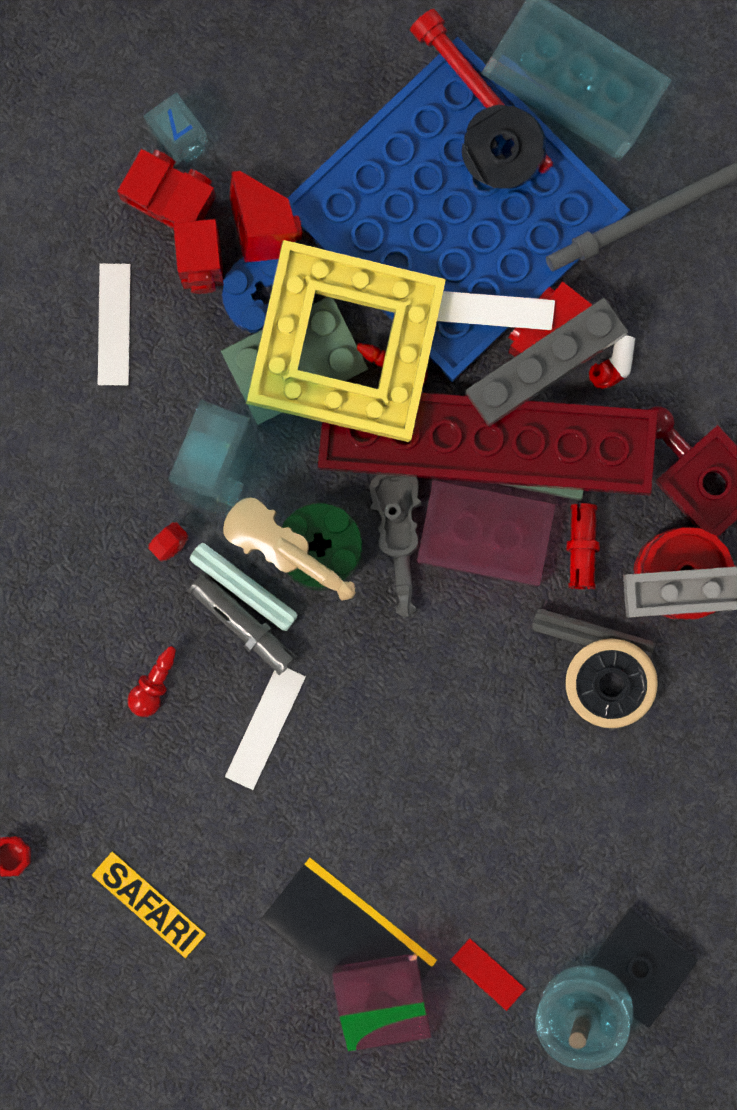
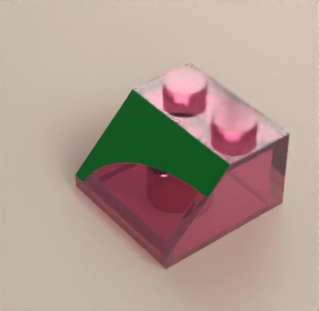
[332,953,431,1051]

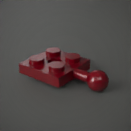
[648,406,737,537]

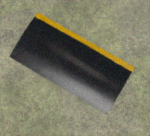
[261,858,437,1010]

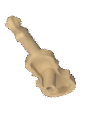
[223,498,356,601]

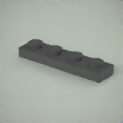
[465,298,628,427]

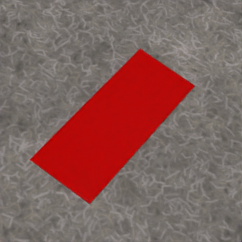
[450,938,526,1011]

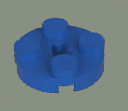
[222,257,279,333]

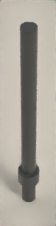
[546,162,737,271]

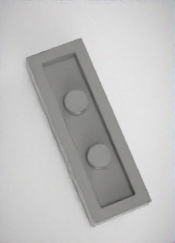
[623,567,737,617]

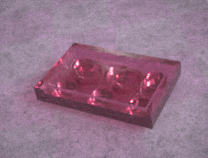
[417,480,556,587]

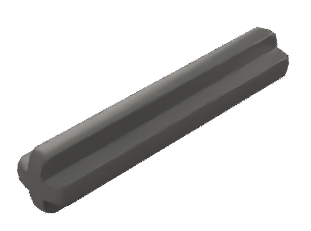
[532,609,654,659]

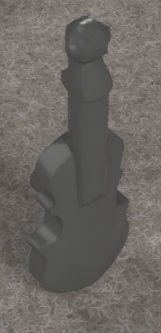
[369,474,422,618]

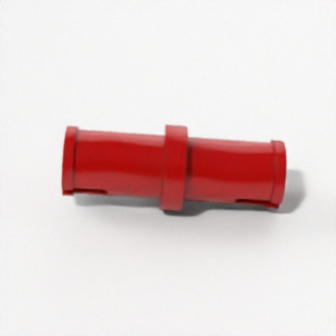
[566,503,600,590]

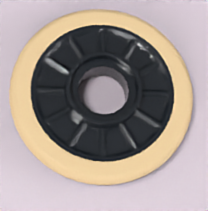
[565,639,658,728]

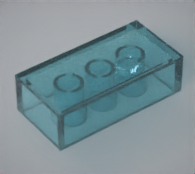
[481,0,672,161]
[168,400,257,518]

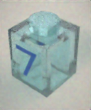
[143,92,208,165]

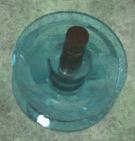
[536,965,633,1070]

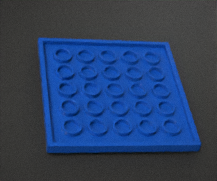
[287,36,630,383]

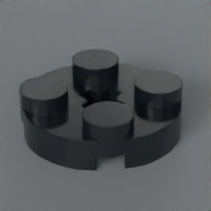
[462,105,546,189]

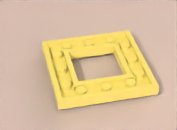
[246,240,446,442]

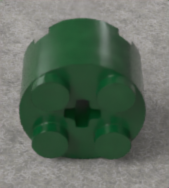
[282,503,362,591]

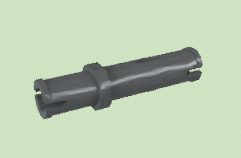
[187,572,297,675]

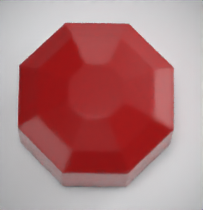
[148,522,189,561]
[0,836,31,877]

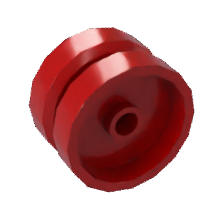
[634,528,735,619]

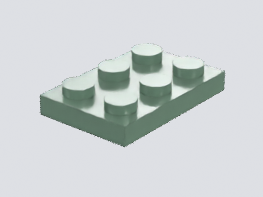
[220,297,368,425]

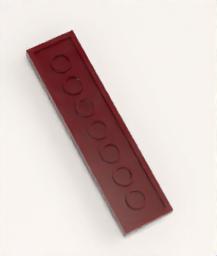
[318,393,658,496]

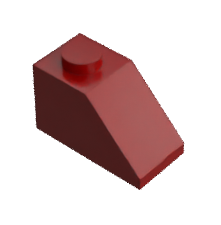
[229,171,302,263]

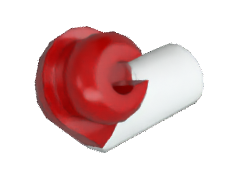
[588,336,635,389]

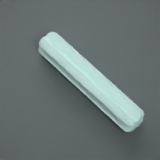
[190,543,297,631]

